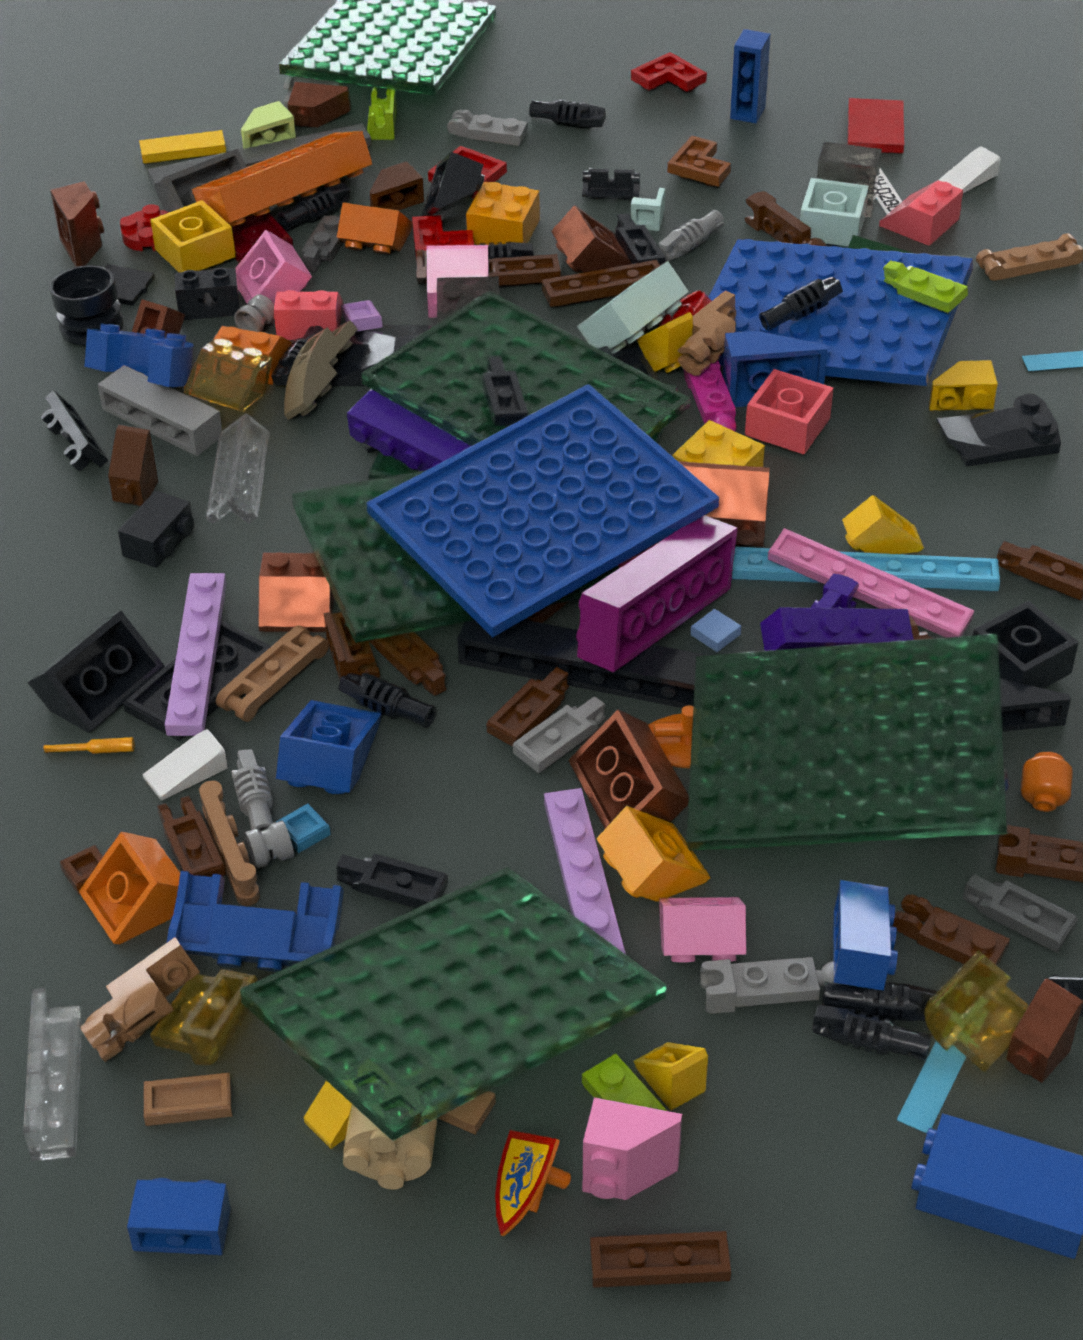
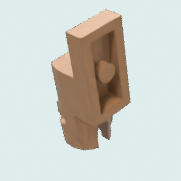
[677,290,736,376]
[80,937,200,1062]

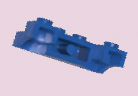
[167,871,344,972]

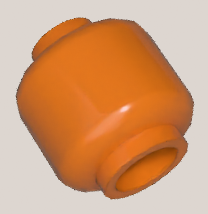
[1020,752,1073,812]

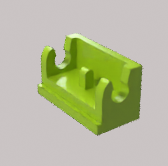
[367,84,396,140]

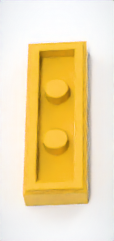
[139,130,226,164]

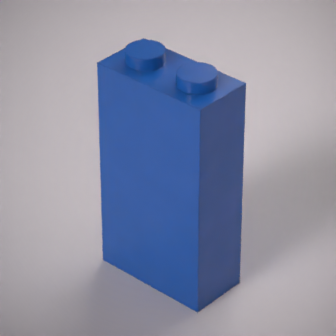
[911,1113,1083,1259]

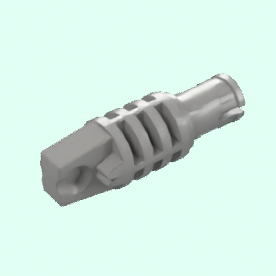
[659,210,724,261]
[231,749,274,831]

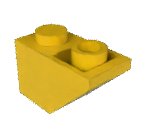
[929,360,998,411]

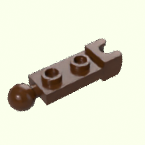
[745,191,827,246]
[995,825,1083,882]

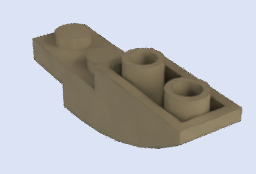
[284,320,358,420]

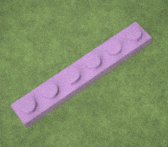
[165,573,226,736]
[544,788,629,984]

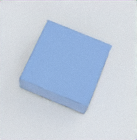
[691,609,741,652]

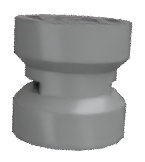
[234,294,275,332]
[244,820,294,869]

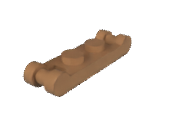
[976,233,1083,281]
[216,625,329,722]
[199,781,260,906]

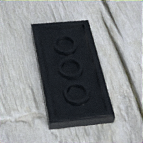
[123,620,271,742]

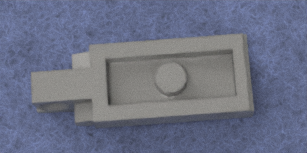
[513,696,606,773]

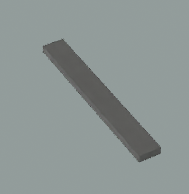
[148,124,372,188]

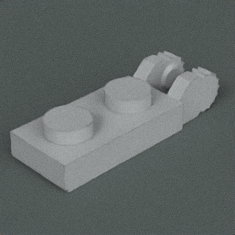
[447,109,528,146]

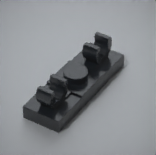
[41,390,108,471]

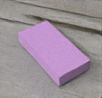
[341,300,383,332]

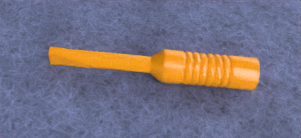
[43,737,135,754]

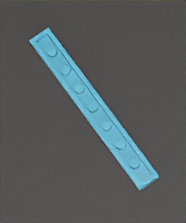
[732,547,1000,591]

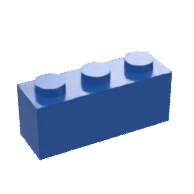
[730,29,771,123]
[833,880,898,991]

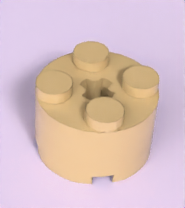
[343,1086,437,1190]

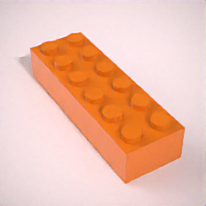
[192,131,372,226]

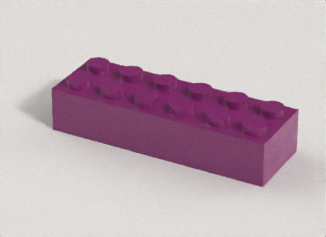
[576,515,737,672]

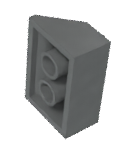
[154,148,247,212]

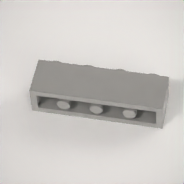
[98,365,223,456]

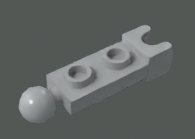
[700,957,839,1014]

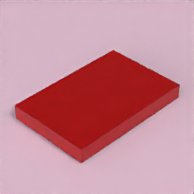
[847,98,904,154]

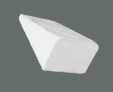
[939,146,1001,193]
[143,729,228,801]

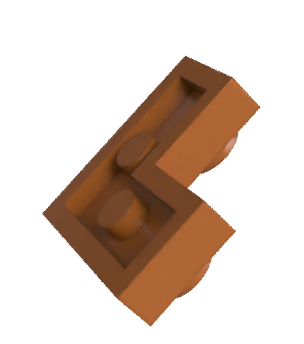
[667,136,731,187]

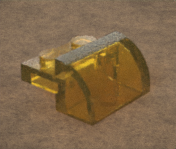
[925,950,1029,1072]
[150,969,260,1065]

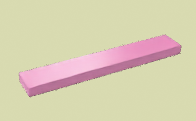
[768,528,974,643]

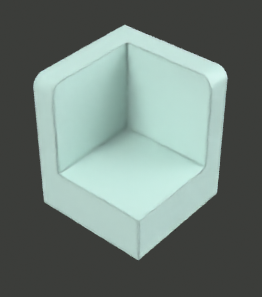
[631,188,665,231]

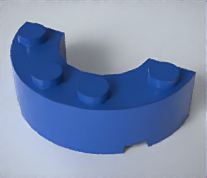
[84,324,194,387]

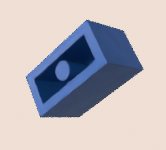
[127,1178,231,1255]

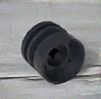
[49,265,124,345]

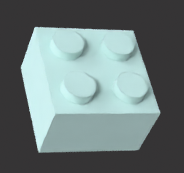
[800,178,869,248]

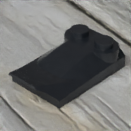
[936,394,1061,467]

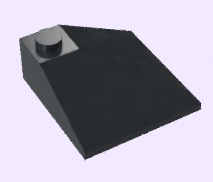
[332,324,432,387]

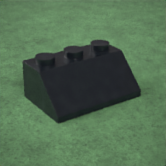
[27,610,165,732]

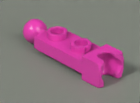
[684,360,737,431]

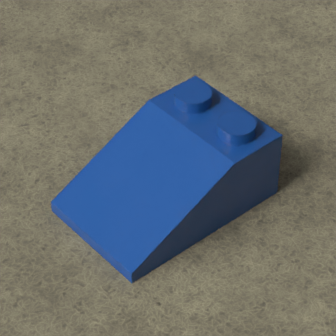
[723,331,828,407]
[276,700,382,794]

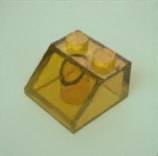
[184,339,272,412]

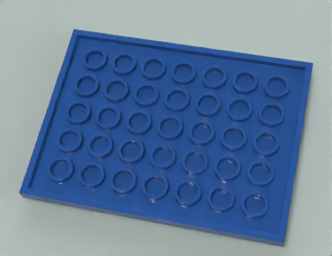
[709,239,973,386]
[366,384,719,638]

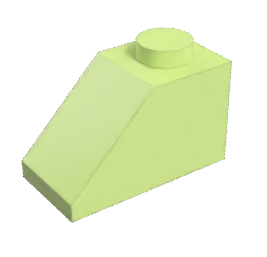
[241,101,296,149]

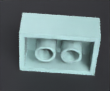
[577,261,689,354]

